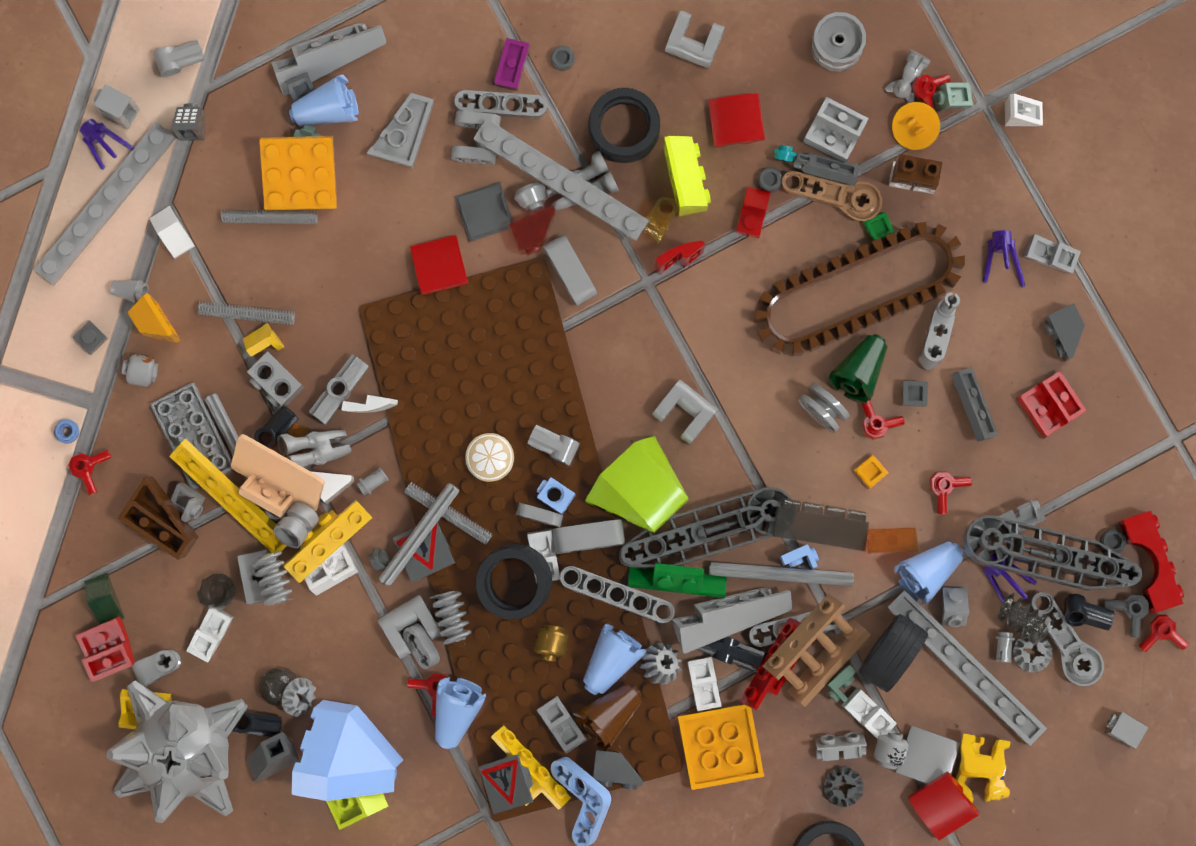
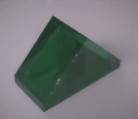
[84,573,125,624]

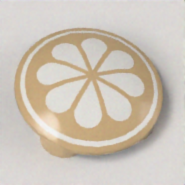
[465,433,514,482]

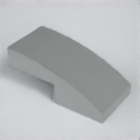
[1023,234,1081,274]
[537,696,586,754]

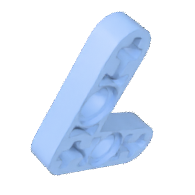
[551,757,611,846]

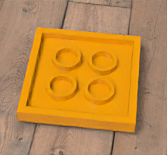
[259,136,337,210]
[678,705,764,790]

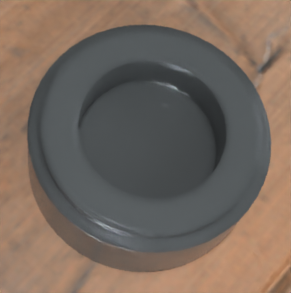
[551,46,575,71]
[758,167,782,193]
[1100,529,1126,553]

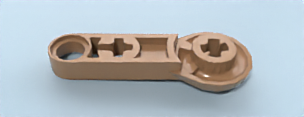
[782,171,882,221]

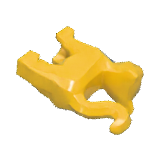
[955,734,1010,803]

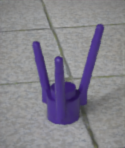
[79,119,134,170]
[983,230,1025,287]
[983,553,1037,603]

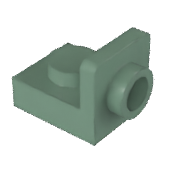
[933,83,973,112]
[826,665,856,703]

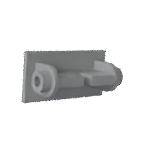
[997,500,1046,533]
[814,732,867,761]

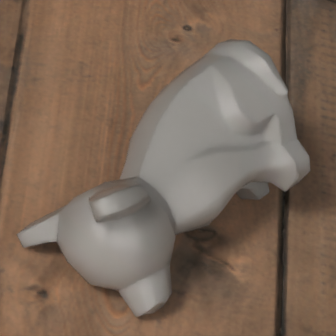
[885,49,931,103]

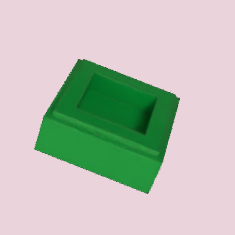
[863,212,895,242]

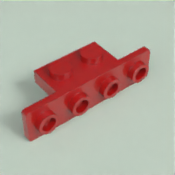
[740,618,801,710]

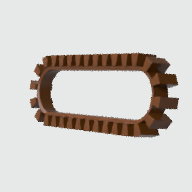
[754,222,965,357]

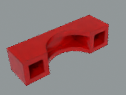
[1118,511,1184,614]

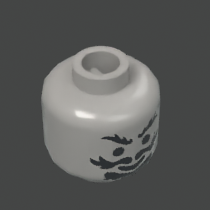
[874,731,909,769]

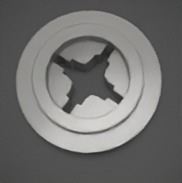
[1013,633,1053,672]
[282,677,316,717]

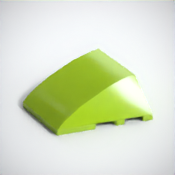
[585,436,689,533]

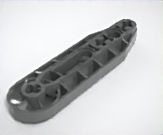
[619,487,795,568]
[963,515,1142,591]

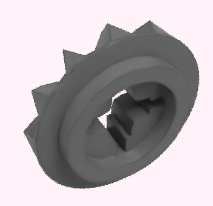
[824,767,864,807]

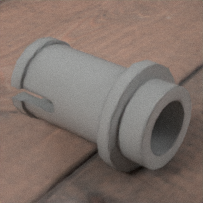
[357,467,389,496]
[995,631,1015,662]

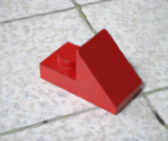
[736,187,771,239]

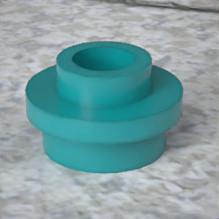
[773,145,797,162]

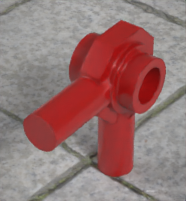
[913,74,951,109]
[861,400,905,440]
[68,449,112,495]
[930,471,972,514]
[1139,614,1189,653]
[407,673,451,717]

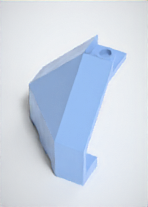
[292,700,403,801]

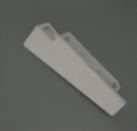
[271,23,386,95]
[672,588,792,653]

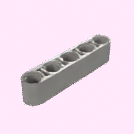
[560,566,675,624]

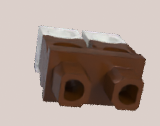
[889,154,943,194]

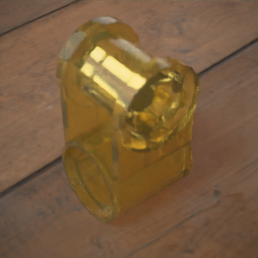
[642,196,677,245]

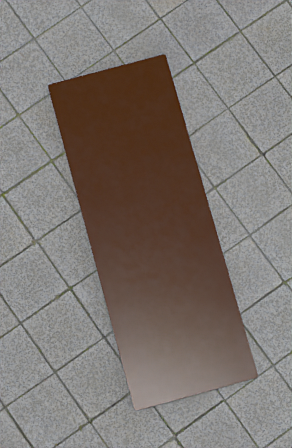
[360,258,682,822]

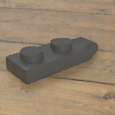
[794,153,860,186]

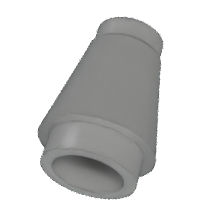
[110,280,149,303]

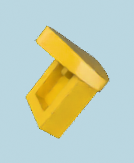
[243,323,284,357]

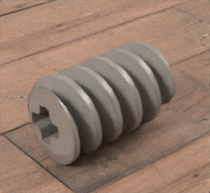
[252,551,293,606]
[431,591,472,645]

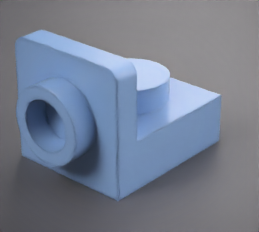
[779,544,819,569]

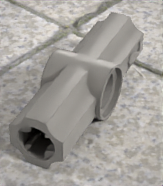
[309,354,369,425]

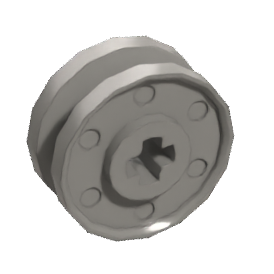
[798,382,850,433]

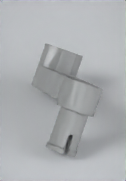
[918,292,960,370]

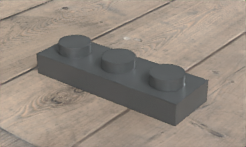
[951,368,998,442]

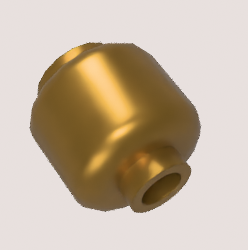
[534,625,568,662]

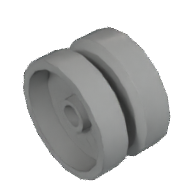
[811,12,866,72]

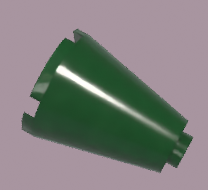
[828,334,888,403]

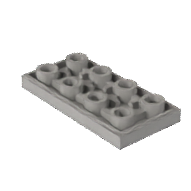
[150,382,233,490]

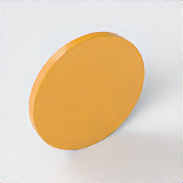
[892,102,940,150]

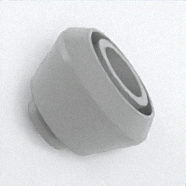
[514,182,546,212]

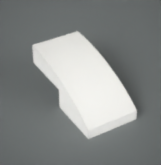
[342,395,398,413]
[527,529,560,584]
[187,605,234,663]
[688,657,722,713]
[841,687,897,739]

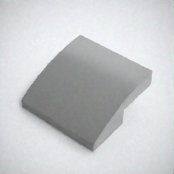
[803,97,869,162]
[896,726,961,784]

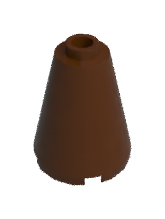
[574,684,642,751]

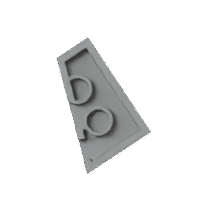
[367,93,434,169]

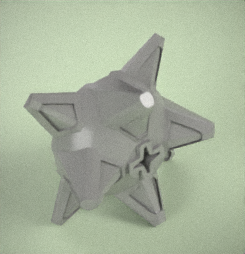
[106,680,248,823]

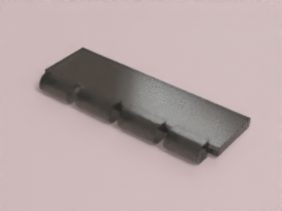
[773,498,869,551]

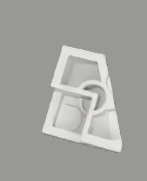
[305,544,358,596]

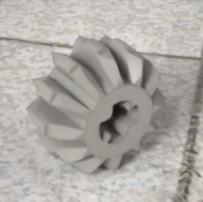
[640,642,683,685]

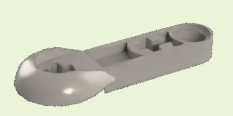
[1030,592,1104,686]

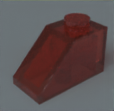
[509,206,556,256]

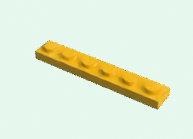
[169,439,287,553]

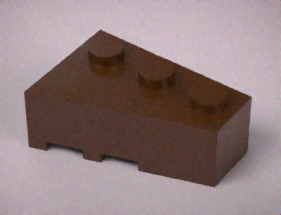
[117,476,198,560]

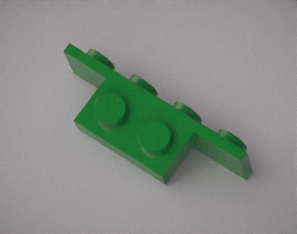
[628,563,727,598]

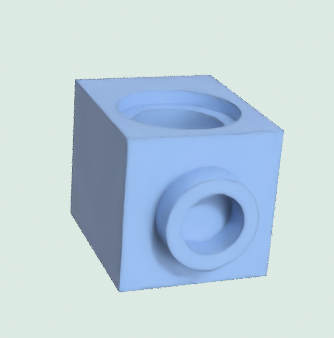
[536,477,576,515]

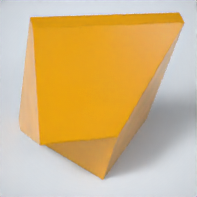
[127,293,181,343]

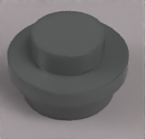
[368,547,390,571]

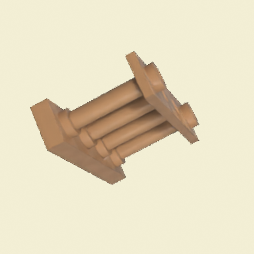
[762,593,871,707]

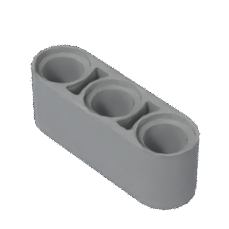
[543,235,598,306]
[552,520,625,554]

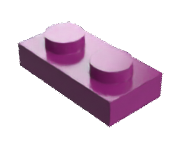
[494,38,530,91]

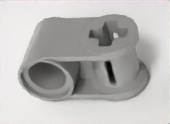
[131,650,181,686]

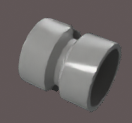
[274,501,319,548]

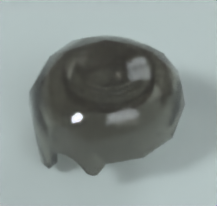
[197,574,236,610]
[258,667,296,706]

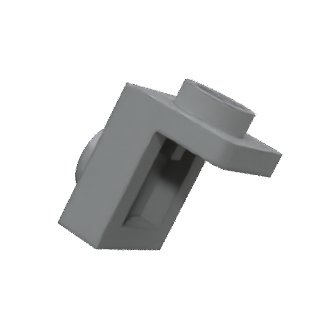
[171,482,205,522]
[942,587,969,627]

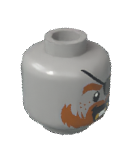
[122,353,159,387]

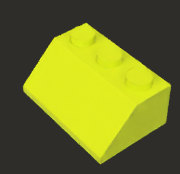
[663,136,711,217]
[326,793,388,830]

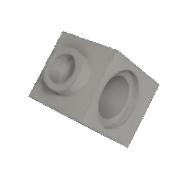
[1106,712,1148,749]

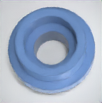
[54,419,79,444]

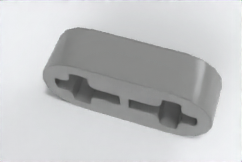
[516,503,563,528]
[403,623,440,669]

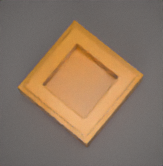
[854,455,888,489]

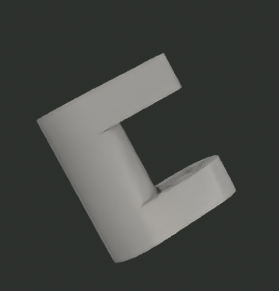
[665,10,725,69]
[450,111,501,165]
[652,379,718,445]
[377,594,442,659]

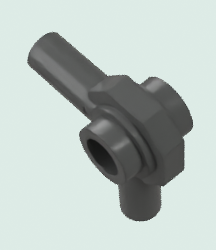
[1105,594,1149,638]

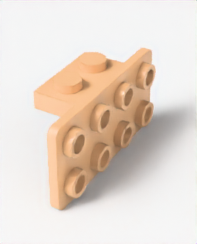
[231,434,325,518]

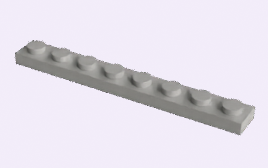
[473,119,649,241]
[34,122,176,286]
[887,590,1047,746]

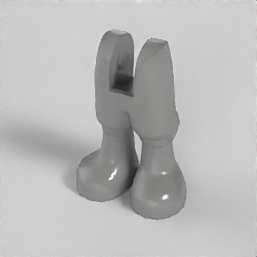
[545,151,619,211]
[277,430,352,468]

